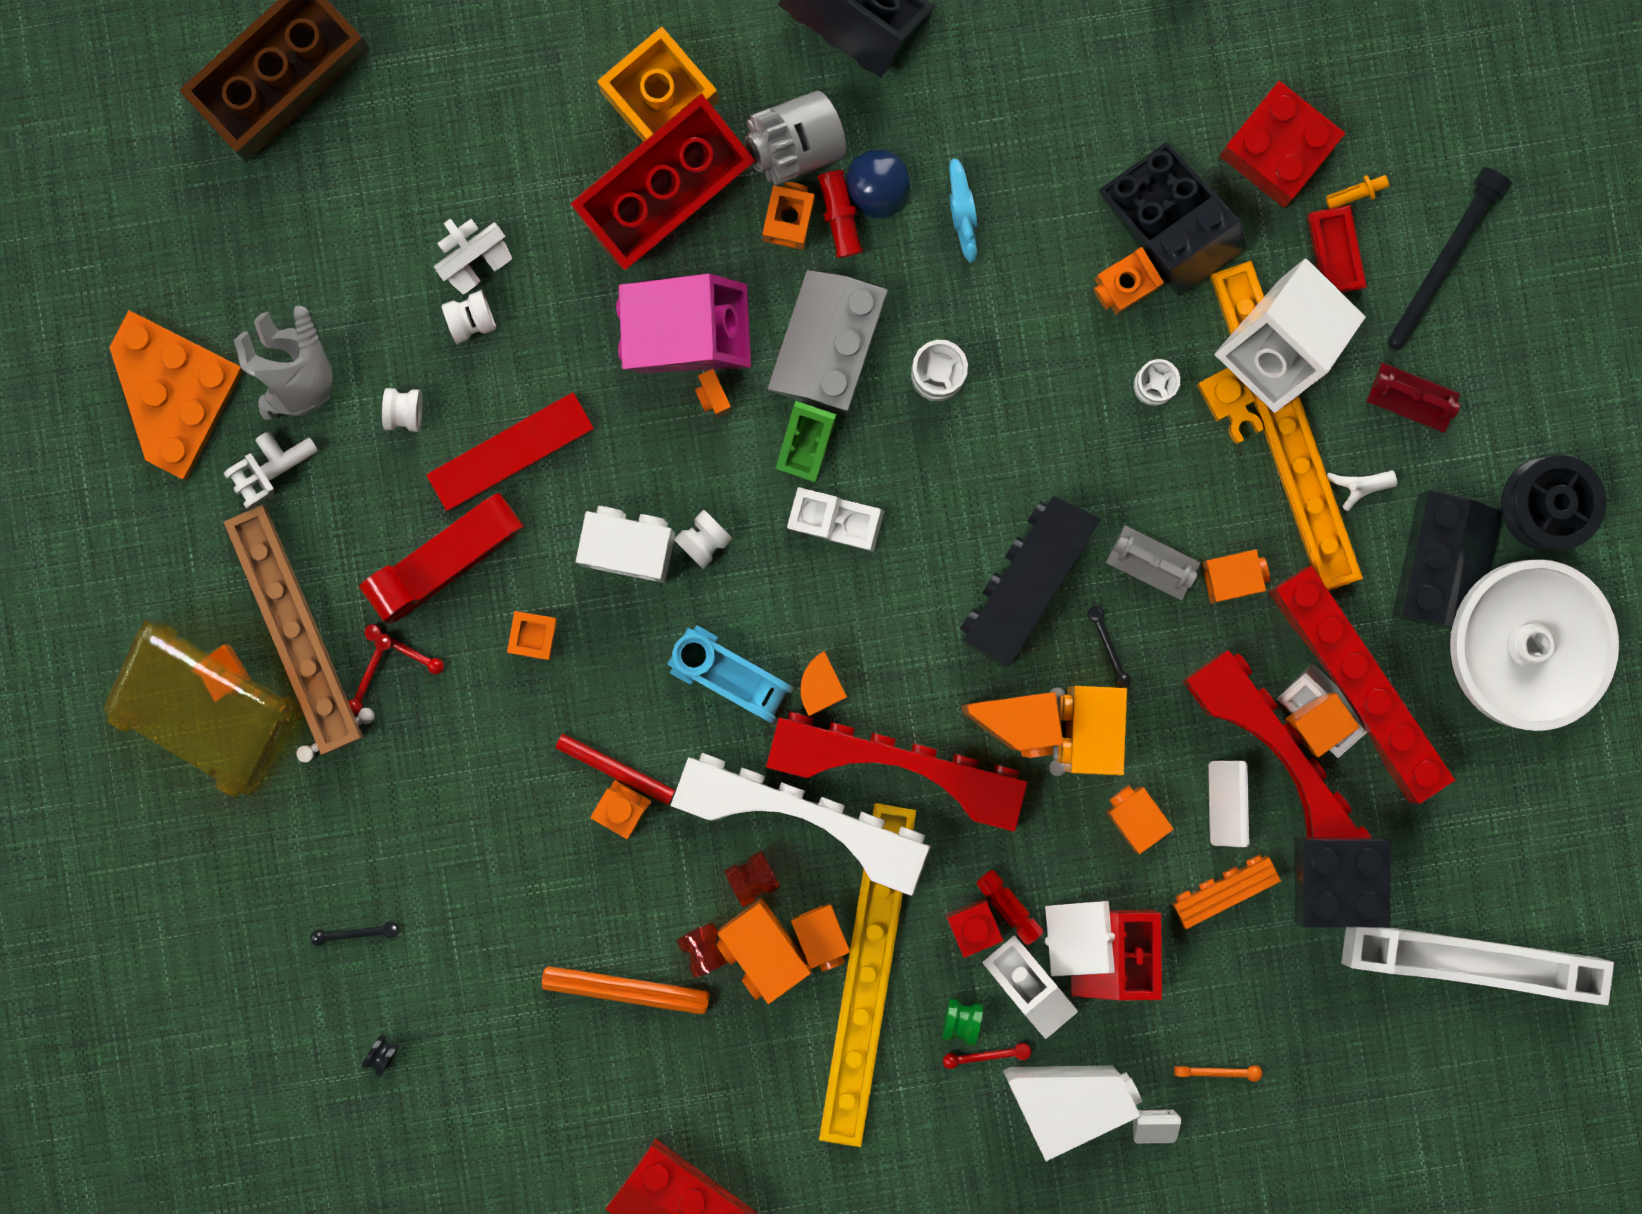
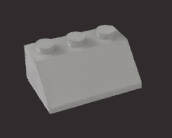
[767,270,888,416]

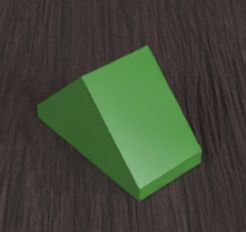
[776,401,836,482]

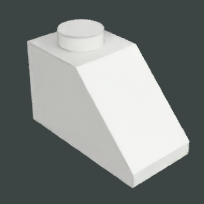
[982,935,1078,1039]

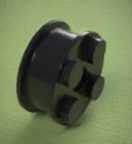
[1501,455,1606,550]

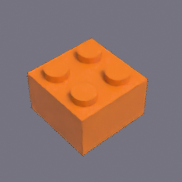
[716,897,811,1004]

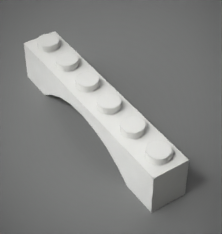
[671,753,931,896]
[1341,927,1614,1005]

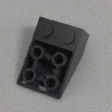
[1099,141,1247,296]

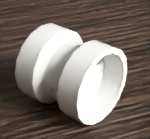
[442,290,496,344]
[1133,359,1180,406]
[674,510,733,569]

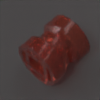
[724,850,781,907]
[675,921,729,979]

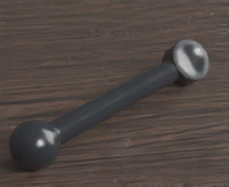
[1087,606,1131,688]
[310,921,400,946]

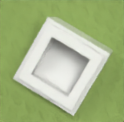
[1133,1110,1181,1144]

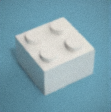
[576,506,675,583]

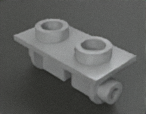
[1106,525,1200,601]

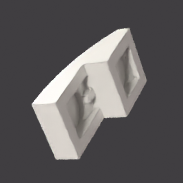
[787,487,885,552]

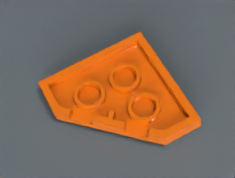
[109,310,244,481]

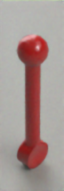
[364,624,444,675]
[348,634,393,716]
[943,1042,1031,1070]

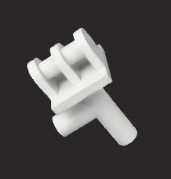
[224,431,318,509]

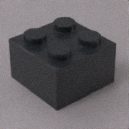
[1294,837,1391,928]

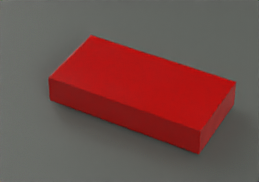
[1307,205,1367,294]

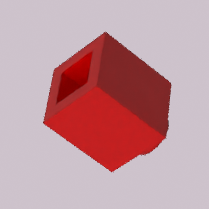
[945,898,1003,958]

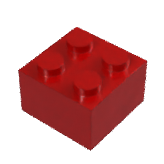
[1219,81,1346,208]

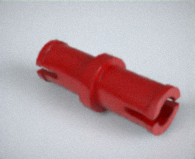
[817,170,863,259]

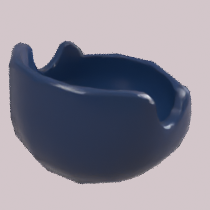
[846,150,911,219]

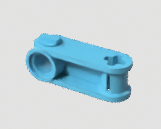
[667,625,794,724]

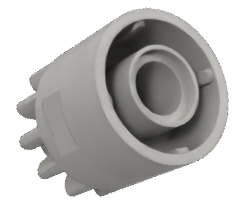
[745,90,846,185]

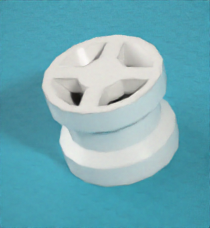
[382,388,423,432]

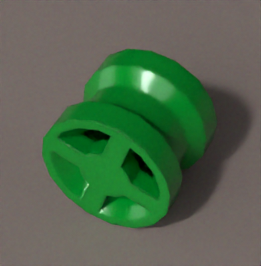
[941,998,983,1047]

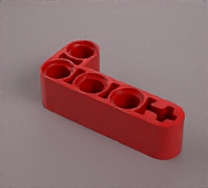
[359,493,524,624]

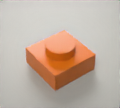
[695,369,732,418]
[507,611,558,660]

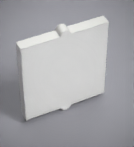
[1045,901,1115,976]

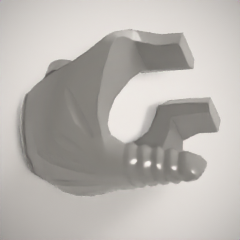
[234,306,333,420]

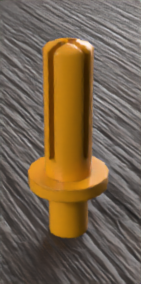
[1326,175,1389,209]

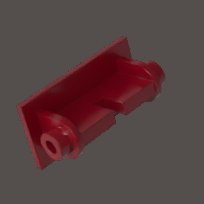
[1366,363,1460,433]

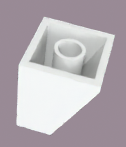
[1214,258,1366,413]
[1003,1065,1142,1161]

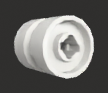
[911,340,968,402]

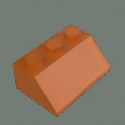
[962,692,1063,758]

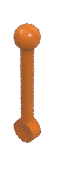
[1174,1065,1263,1082]

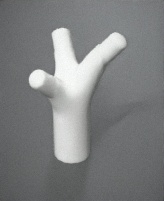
[1327,471,1397,511]

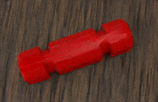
[976,870,1043,945]

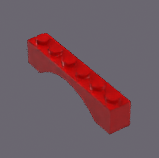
[1268,566,1455,804]
[1182,650,1372,837]
[766,711,1027,832]

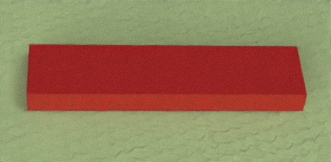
[426,392,595,512]

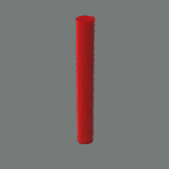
[555,733,676,805]

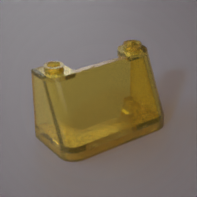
[103,619,303,798]

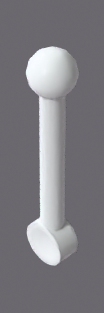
[297,708,375,762]

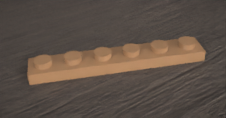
[224,505,363,755]

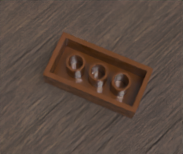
[179,0,370,162]

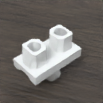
[434,219,512,294]

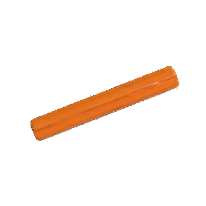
[541,966,710,1014]

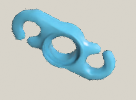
[949,158,978,263]

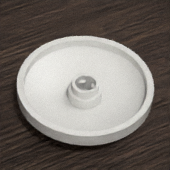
[1450,560,1619,731]

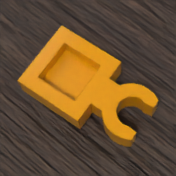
[1197,368,1263,444]

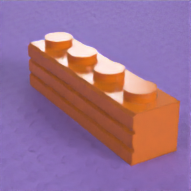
[1171,854,1281,929]

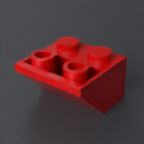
[1071,910,1162,1000]

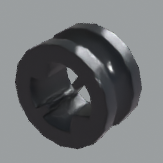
[361,1034,400,1078]

